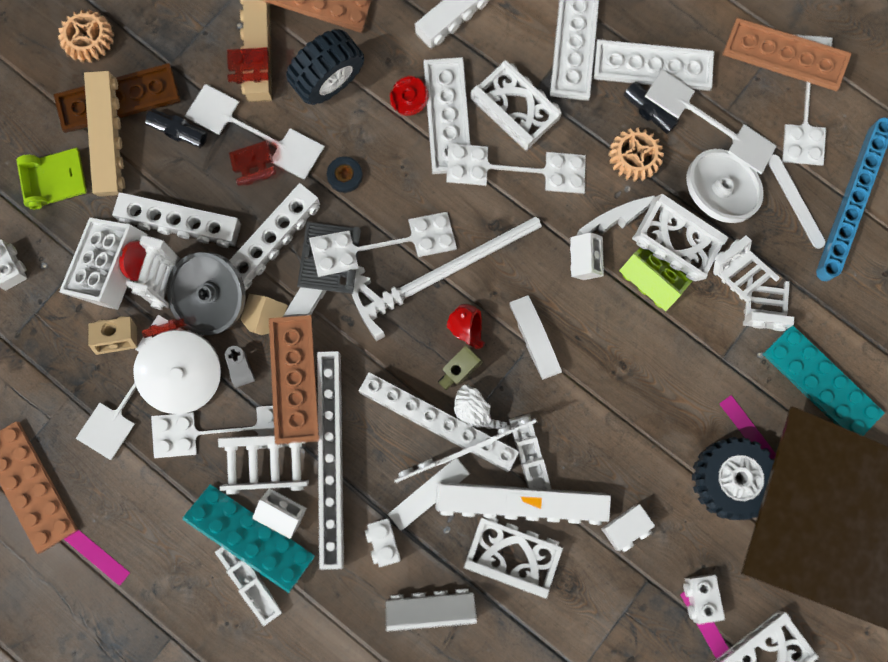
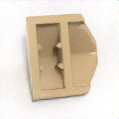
[240,294,288,335]

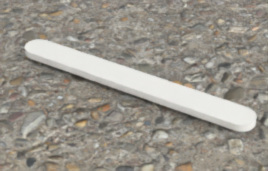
[768,154,825,249]

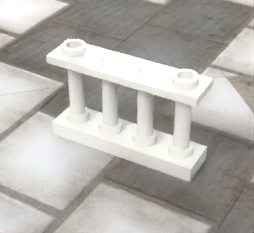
[126,235,181,310]
[218,435,309,494]

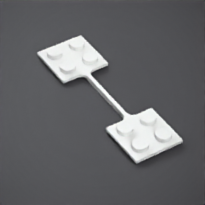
[782,35,832,166]
[645,69,776,174]
[185,84,324,180]
[446,143,585,194]
[309,212,457,277]
[76,315,183,460]
[151,406,289,458]
[394,416,537,483]

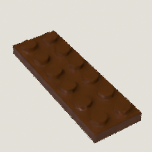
[53,63,181,133]

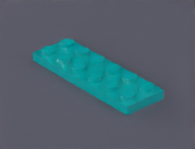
[763,326,885,436]
[183,484,315,593]

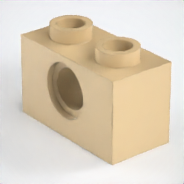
[88,317,137,355]

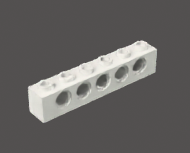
[229,183,320,291]
[112,192,241,248]

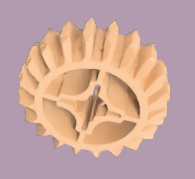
[58,9,114,63]
[609,127,664,182]

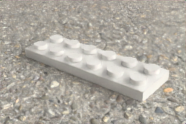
[550,0,599,100]
[593,40,714,91]
[424,57,470,174]

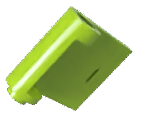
[16,148,87,210]

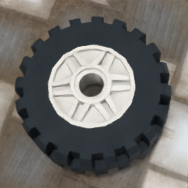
[286,29,364,105]
[692,437,775,520]

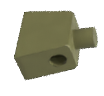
[438,345,483,390]

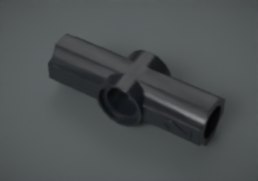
[624,82,680,134]
[145,108,208,148]

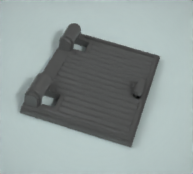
[297,222,361,294]

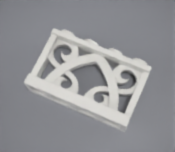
[471,60,561,151]
[632,194,728,281]
[464,518,563,599]
[713,610,819,662]

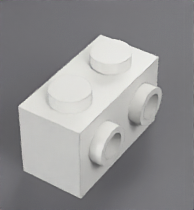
[570,232,604,280]
[0,239,28,291]
[253,488,307,538]
[601,504,655,552]
[365,518,401,567]
[683,574,725,624]

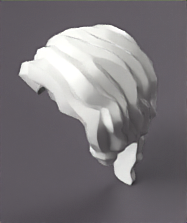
[454,384,507,429]

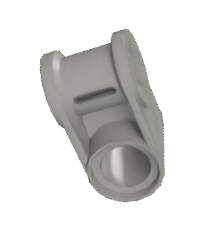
[225,346,255,388]

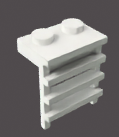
[713,236,780,304]
[743,277,794,331]

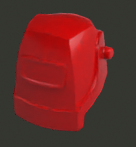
[446,304,485,349]

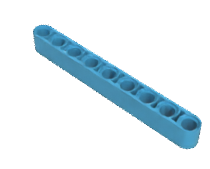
[816,117,888,282]

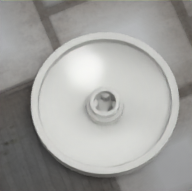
[686,149,763,223]
[134,330,221,414]

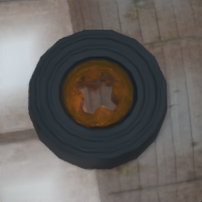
[326,156,363,193]

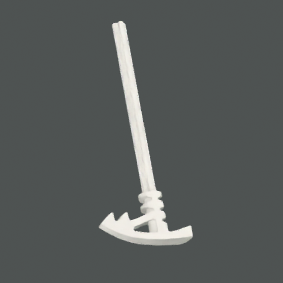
[352,217,542,341]

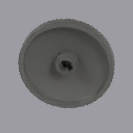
[167,252,246,335]

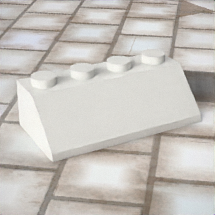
[386,589,477,631]

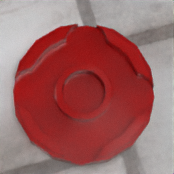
[390,76,429,116]
[119,240,147,281]

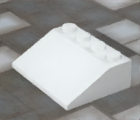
[59,218,148,310]

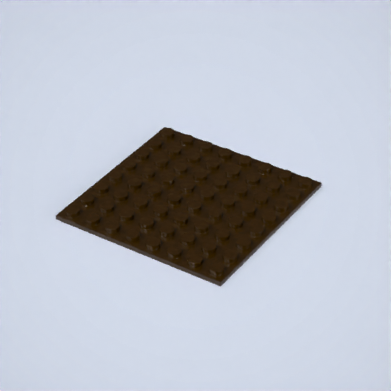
[741,406,888,630]

